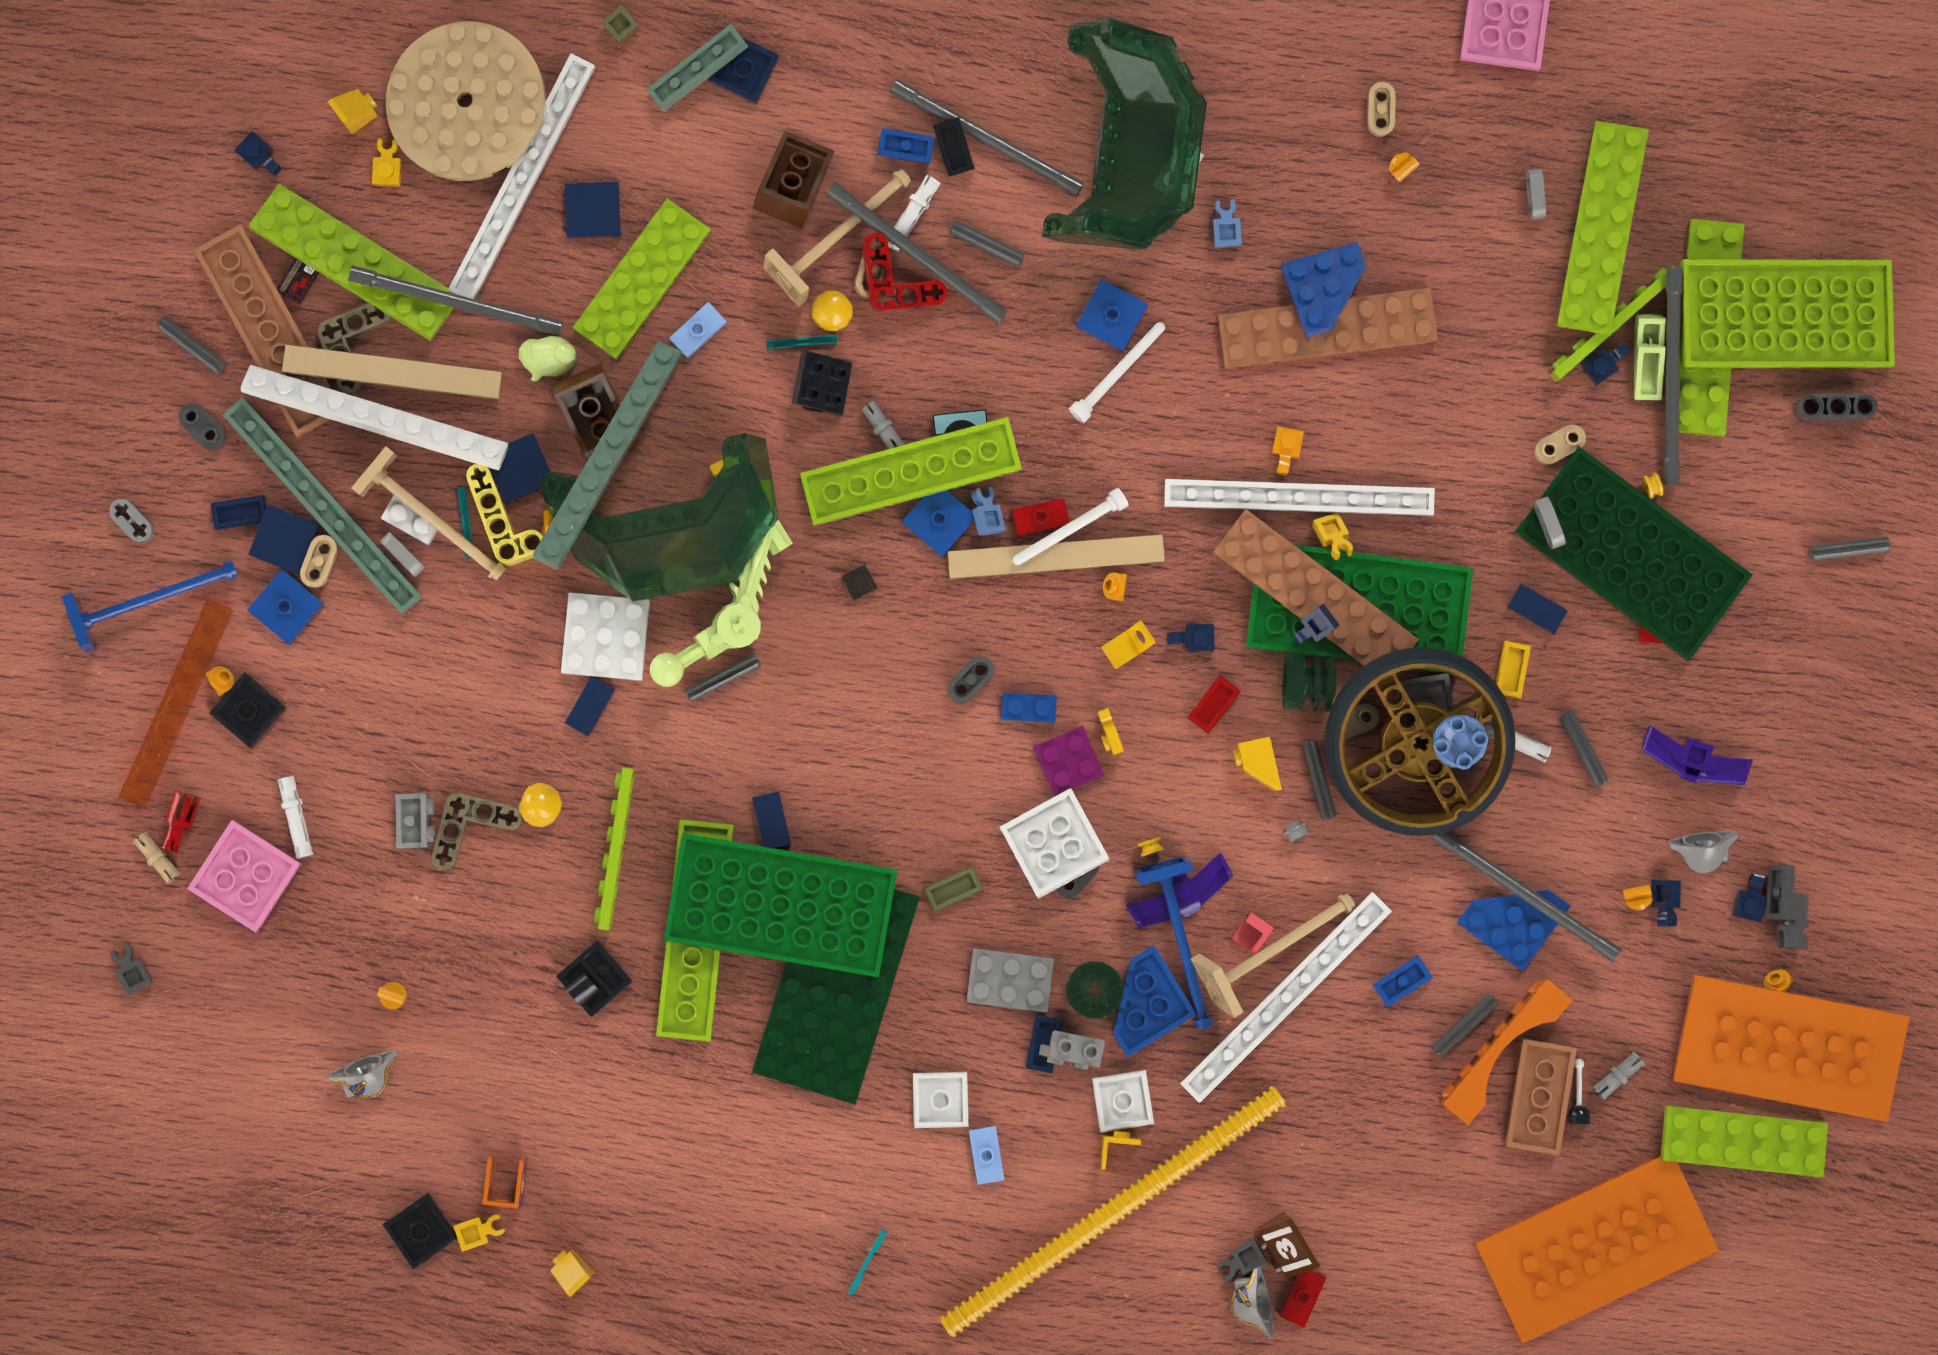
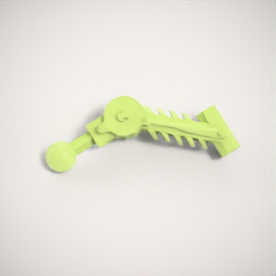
[650,497,793,687]

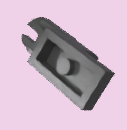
[1765,865,1809,950]

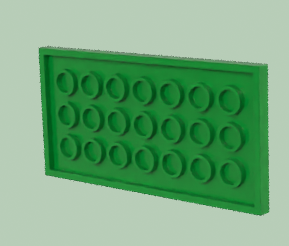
[1245,545,1474,674]
[664,833,898,977]

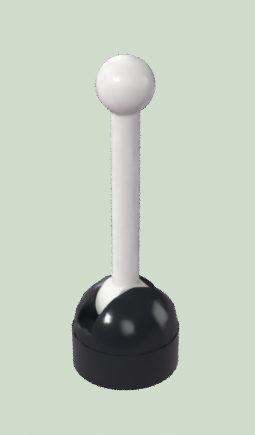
[1568,1058,1590,1124]

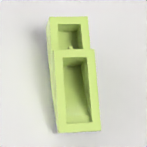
[1633,314,1666,400]

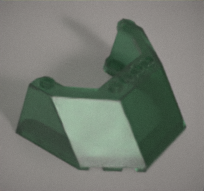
[1042,17,1207,250]
[540,433,779,602]

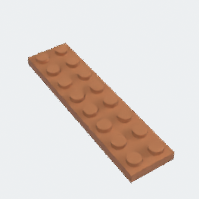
[194,224,333,438]
[1217,288,1438,369]
[1213,509,1419,666]

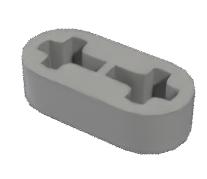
[1526,169,1546,220]
[1534,497,1566,549]
[109,499,154,544]
[380,531,425,577]

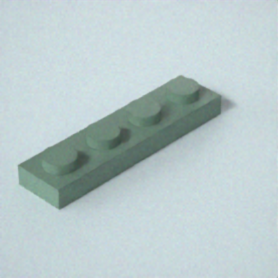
[647,24,749,112]

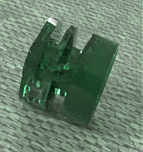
[1282,654,1336,712]
[1065,961,1124,1019]

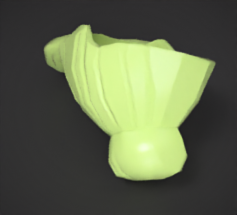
[519,336,577,382]

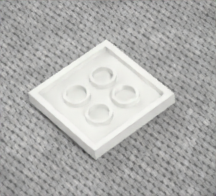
[561,593,650,681]
[1000,788,1110,899]

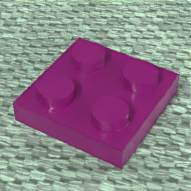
[1033,726,1104,797]

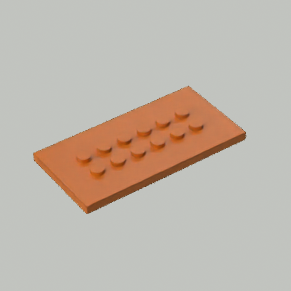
[1672,974,1910,1122]
[1475,1155,1719,1344]

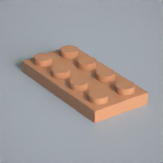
[1504,1039,1577,1156]

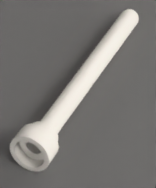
[1068,322,1165,424]
[1012,488,1129,565]

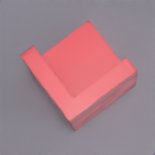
[1232,912,1274,955]

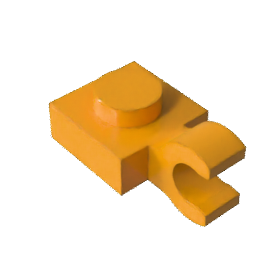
[1272,426,1304,476]

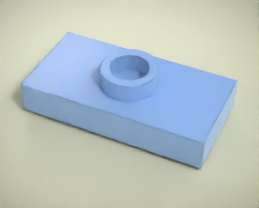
[669,302,727,359]
[969,1126,1004,1185]

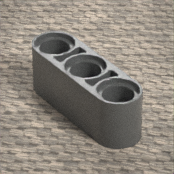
[1794,394,1878,422]

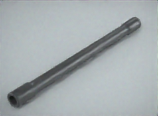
[890,79,1084,197]
[825,182,1007,324]
[348,265,563,336]
[1663,268,1683,485]
[1431,832,1622,962]

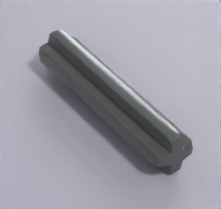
[949,221,1024,267]
[157,317,227,375]
[1809,537,1890,561]
[685,654,761,701]
[1560,711,1608,786]
[1302,740,1336,820]
[1432,995,1498,1057]

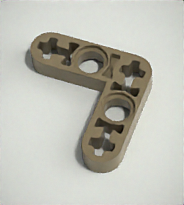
[317,303,392,395]
[432,793,523,870]

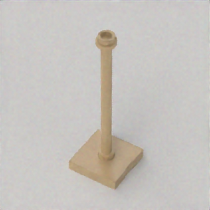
[763,169,911,307]
[352,446,506,581]
[1191,893,1355,1018]

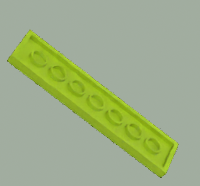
[1557,121,1649,335]
[249,184,454,341]
[1679,219,1744,437]
[800,417,1022,526]
[656,819,734,1042]

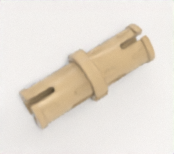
[133,831,181,884]

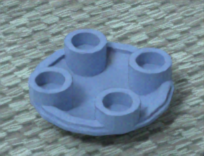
[1433,715,1488,769]

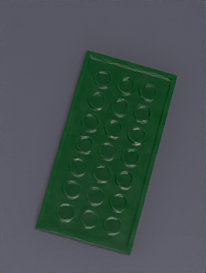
[1514,446,1753,662]
[751,889,920,1105]

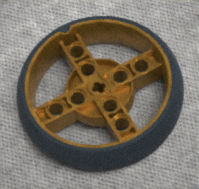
[1325,647,1516,836]

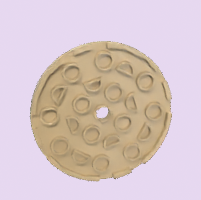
[386,21,546,181]

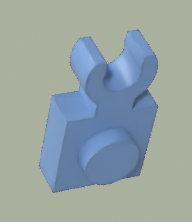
[1212,199,1242,248]
[971,487,1006,535]

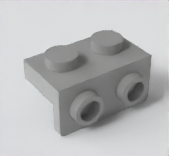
[395,793,435,849]
[1039,1030,1105,1070]

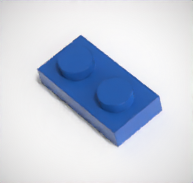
[878,128,935,165]
[1001,693,1057,723]
[1372,955,1433,1007]

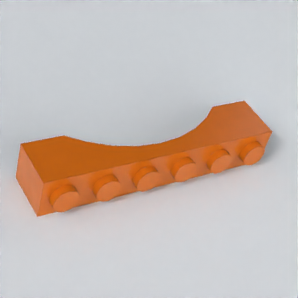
[1440,979,1573,1125]

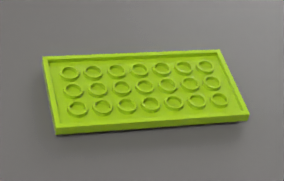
[1680,259,1895,368]

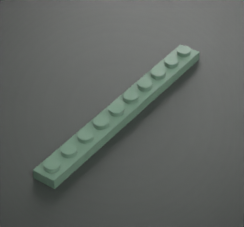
[533,341,682,570]
[223,397,423,615]

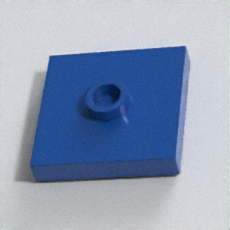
[1076,279,1148,352]
[901,491,974,557]
[247,569,324,645]

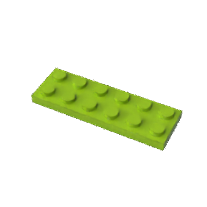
[573,198,711,360]
[1661,1106,1828,1178]

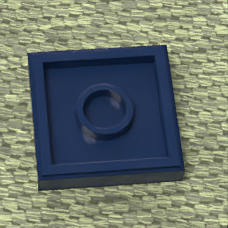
[708,37,779,104]
[565,182,621,239]
[490,433,556,504]
[248,504,319,574]

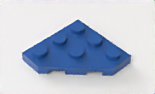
[1281,242,1366,338]
[1456,890,1571,971]
[1113,945,1197,1057]

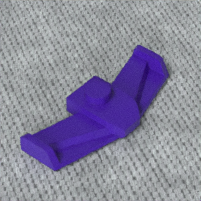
[1641,725,1753,785]
[1126,852,1233,929]

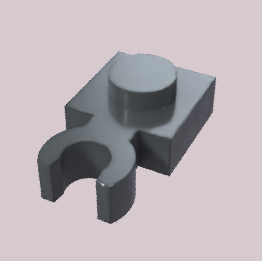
[111,944,153,995]
[1217,1238,1269,1282]

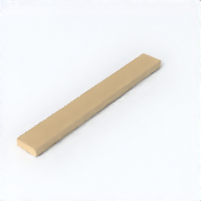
[282,345,502,400]
[948,535,1165,579]

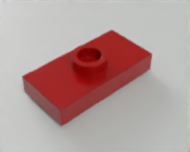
[1012,498,1070,537]
[1279,1270,1326,1328]

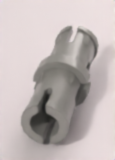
[861,400,905,449]
[1593,1051,1645,1100]

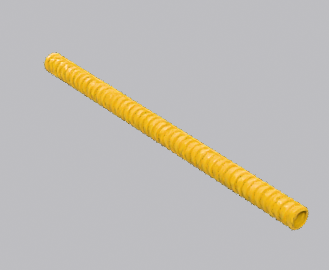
[940,1086,1286,1337]

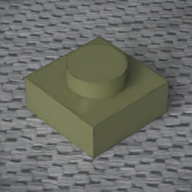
[601,5,640,44]

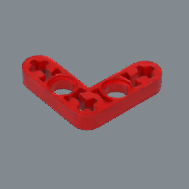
[862,233,947,312]

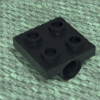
[792,350,852,416]
[556,940,633,1017]

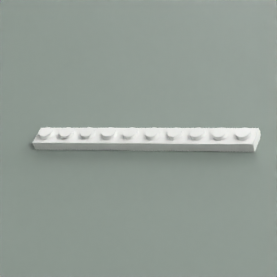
[448,53,596,299]
[241,365,508,470]
[1164,479,1435,516]
[1180,892,1392,1103]

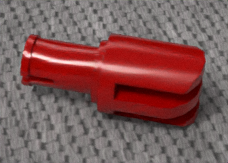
[161,790,201,853]

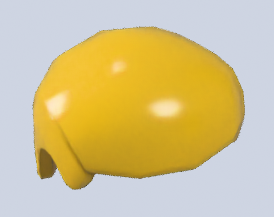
[811,290,853,331]
[519,783,562,827]

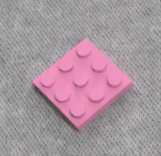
[1460,0,1550,71]
[187,820,302,932]

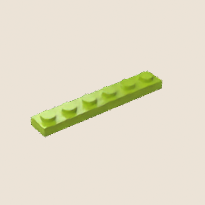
[1550,265,1676,383]
[594,767,635,931]

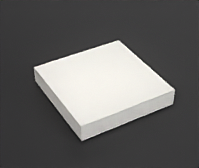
[1092,1070,1154,1133]
[913,1072,969,1128]

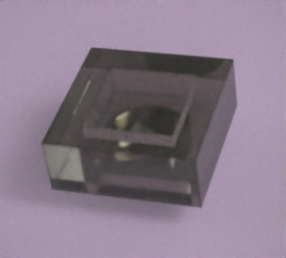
[841,564,878,601]

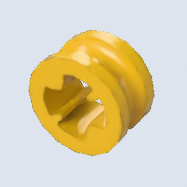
[1642,473,1663,499]
[1137,837,1164,857]

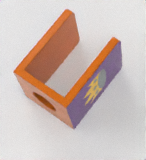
[482,1154,528,1208]

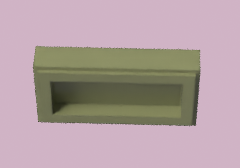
[923,866,983,912]

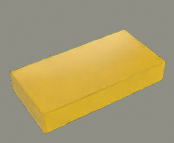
[1495,641,1531,699]

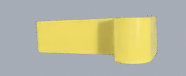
[466,464,543,566]

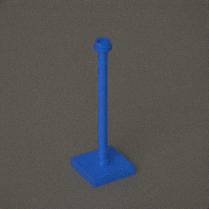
[61,561,238,653]
[1134,855,1213,1029]

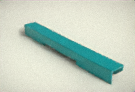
[766,335,838,350]
[457,486,472,558]
[847,1229,887,1295]

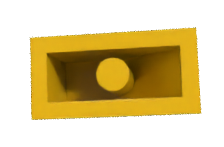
[327,89,378,134]
[1233,737,1282,792]
[550,1249,595,1297]

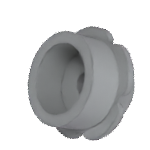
[1283,820,1309,843]

